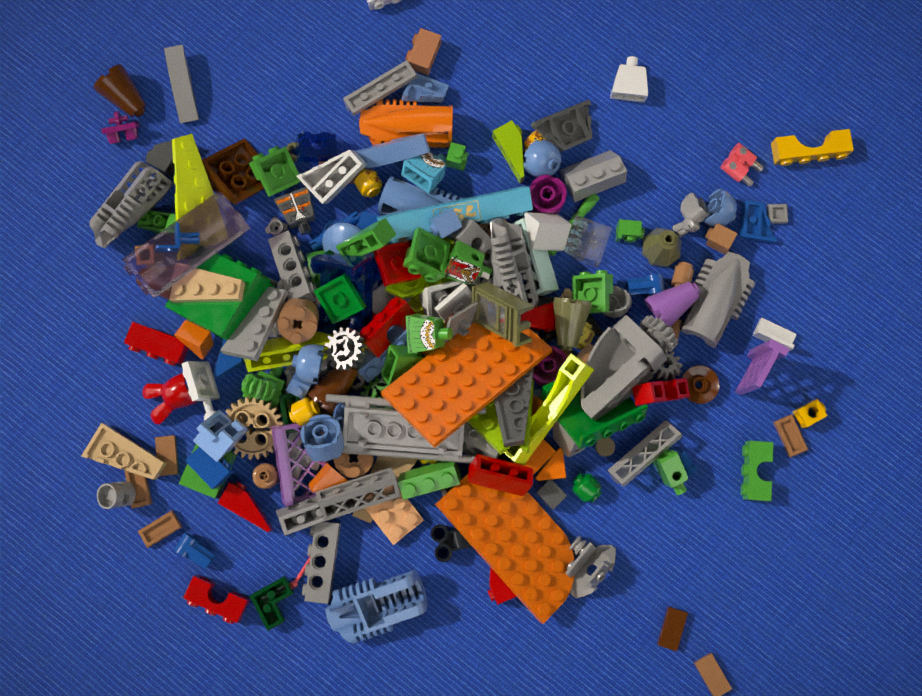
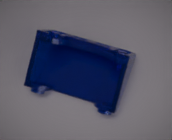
[310,254,373,335]

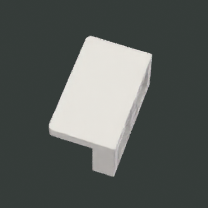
[752,318,796,351]

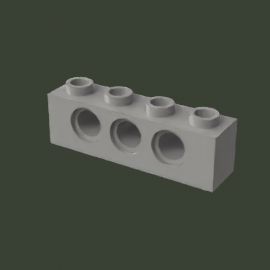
[451,218,492,276]
[268,230,317,302]
[463,422,500,459]
[276,496,356,535]
[302,521,341,604]

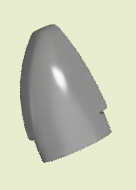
[581,315,667,421]

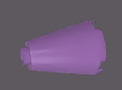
[644,281,700,327]

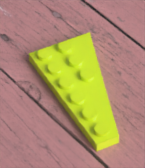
[172,134,231,262]

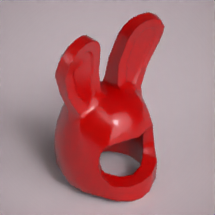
[142,373,197,425]

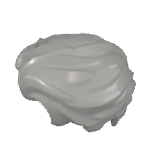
[603,286,632,318]

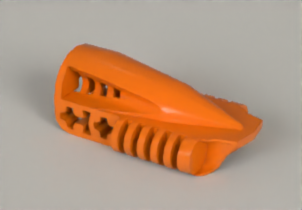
[359,99,453,148]

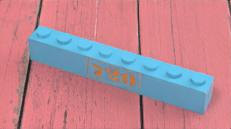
[377,186,533,244]

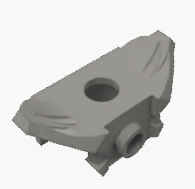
[566,542,616,599]

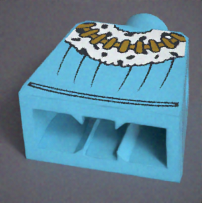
[401,152,446,194]

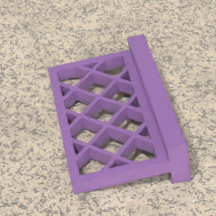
[735,339,789,395]
[271,423,326,507]

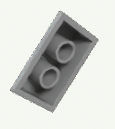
[559,150,627,202]

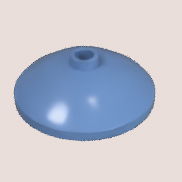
[322,223,375,274]

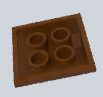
[202,138,264,205]

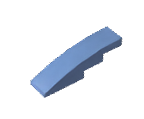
[355,133,430,169]

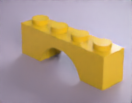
[771,129,854,166]

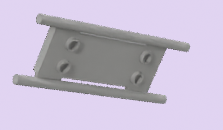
[326,394,486,463]

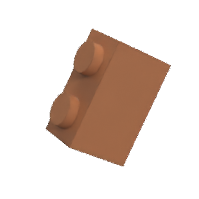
[405,28,441,76]

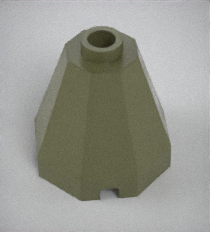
[642,228,682,268]

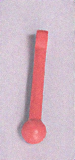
[290,556,311,588]

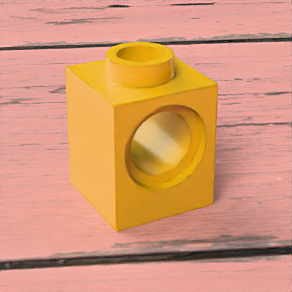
[792,399,827,428]

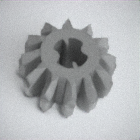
[651,350,682,382]

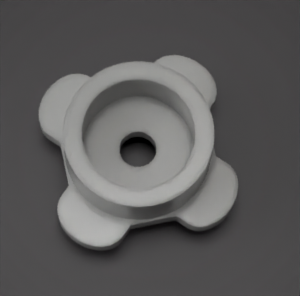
[265,217,288,237]

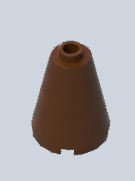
[93,64,146,118]
[307,365,359,413]

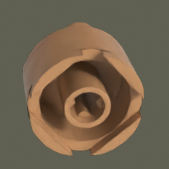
[277,298,319,344]
[333,453,374,478]

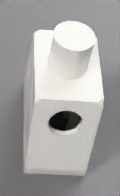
[610,56,648,103]

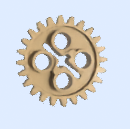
[226,396,283,460]

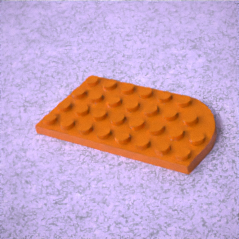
[381,321,552,448]
[435,473,574,624]

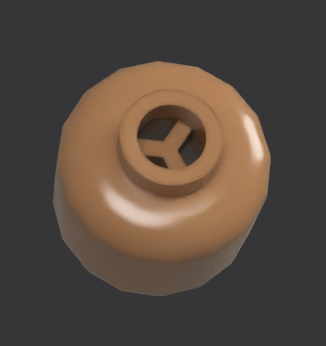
[252,463,279,489]

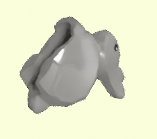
[672,193,710,238]

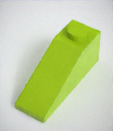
[492,120,524,183]

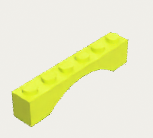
[503,354,594,465]

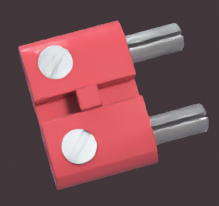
[720,143,763,187]

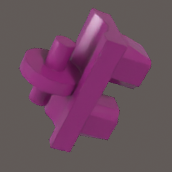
[101,111,140,144]

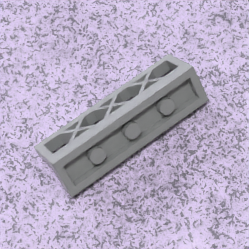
[343,60,417,116]
[608,420,682,487]
[315,467,401,521]

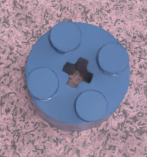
[300,415,344,462]

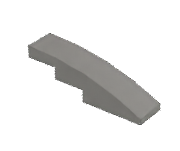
[164,45,199,123]

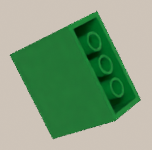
[165,246,276,341]

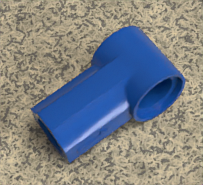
[626,274,665,296]
[174,532,216,570]

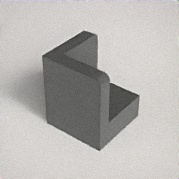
[535,480,567,510]

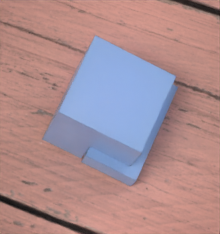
[193,410,248,462]

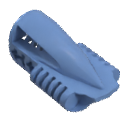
[378,176,464,241]
[325,569,427,644]

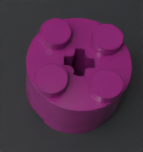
[530,175,567,214]
[533,346,567,387]

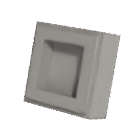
[767,204,788,224]

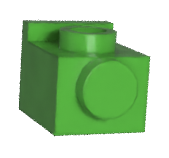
[446,142,469,171]
[615,219,645,243]

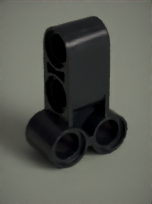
[430,524,472,562]

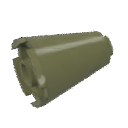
[553,297,592,351]

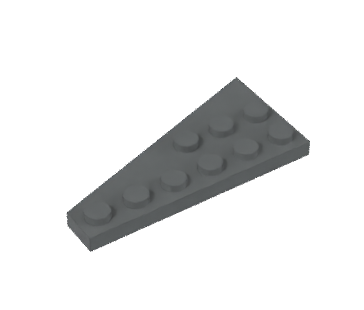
[494,332,538,447]

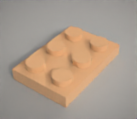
[364,485,424,545]

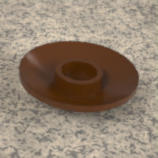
[682,365,719,404]

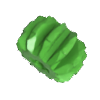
[241,373,276,401]

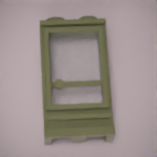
[472,282,533,347]

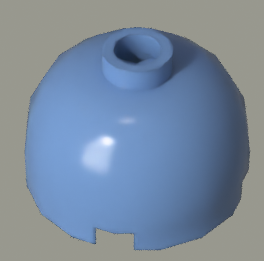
[523,139,561,178]
[703,189,737,227]
[292,344,324,385]

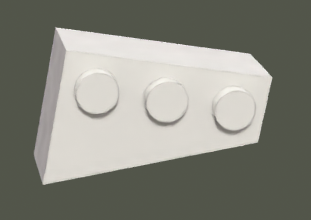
[297,150,368,204]

